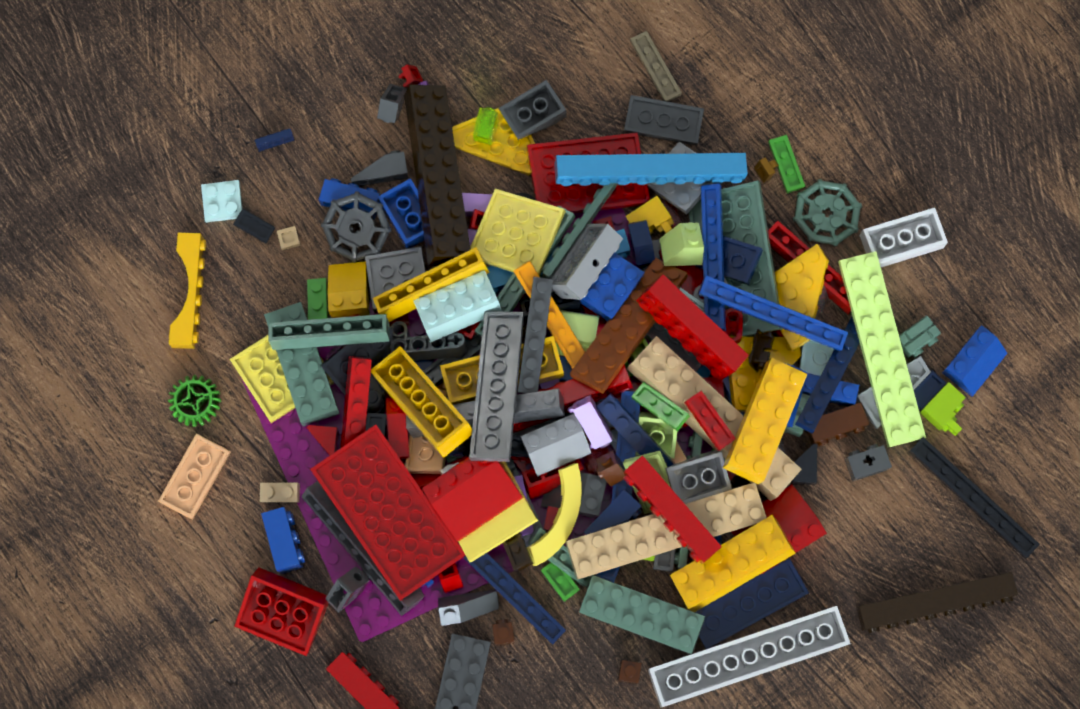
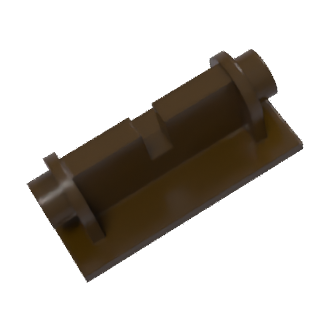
[748,329,774,372]

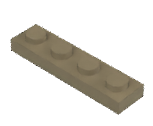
[630,31,682,102]

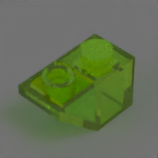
[473,107,498,146]

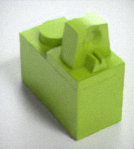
[919,382,966,436]

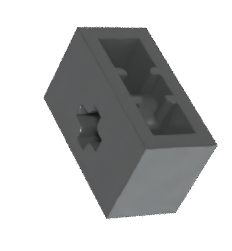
[845,444,892,482]

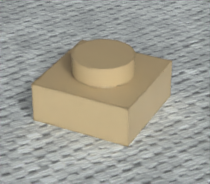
[277,226,301,250]

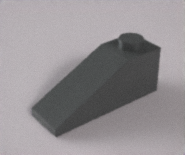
[351,150,409,186]
[438,589,499,626]

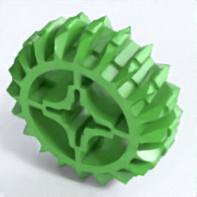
[168,375,221,427]

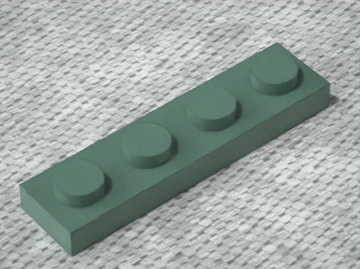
[527,527,592,587]

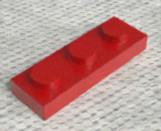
[684,390,736,451]

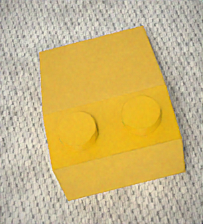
[327,261,370,318]

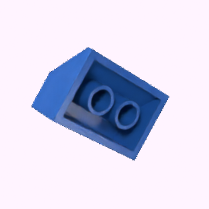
[942,325,1007,397]

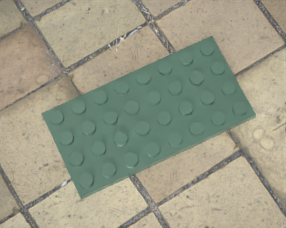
[689,180,783,337]

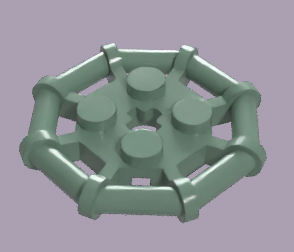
[793,179,862,247]

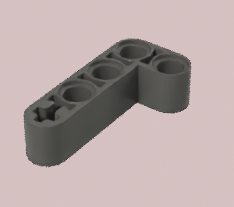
[390,321,468,361]

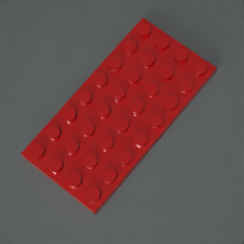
[310,425,466,601]

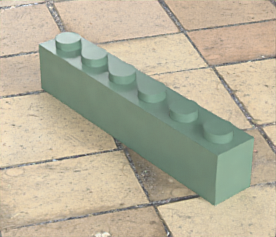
[268,314,390,350]

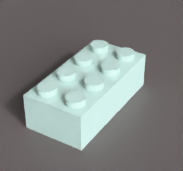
[413,270,503,342]

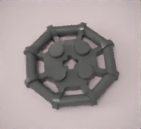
[321,192,391,263]

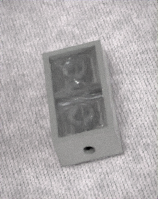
[550,224,623,300]

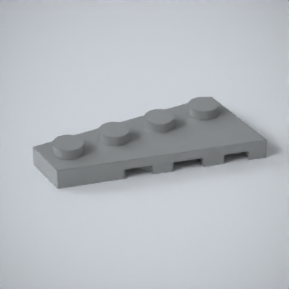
[857,356,931,429]

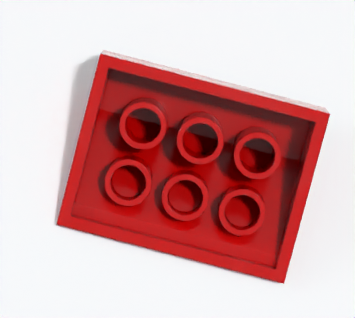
[422,457,523,542]
[731,484,827,575]
[234,567,329,656]

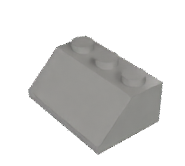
[521,413,591,477]

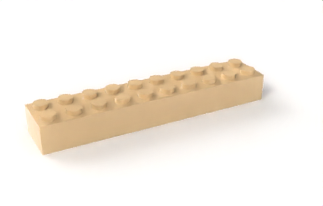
[627,336,802,501]
[565,483,767,580]

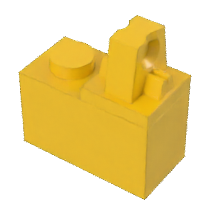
[625,196,674,235]

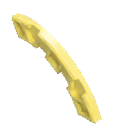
[527,463,582,566]

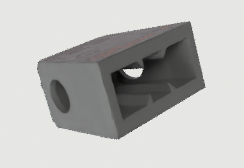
[325,567,370,613]

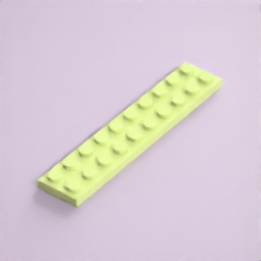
[838,251,926,447]

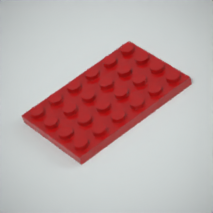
[526,133,650,214]

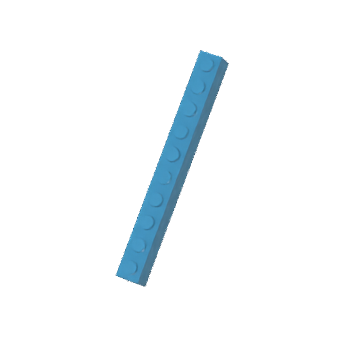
[554,153,748,186]

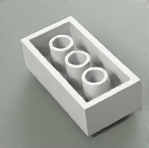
[859,208,948,267]

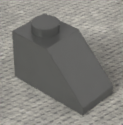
[377,84,408,123]

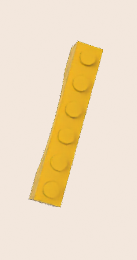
[169,232,206,349]

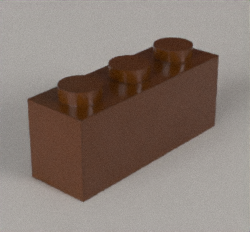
[807,403,869,447]

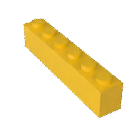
[372,247,490,322]

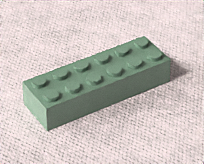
[264,302,340,426]
[579,575,705,654]

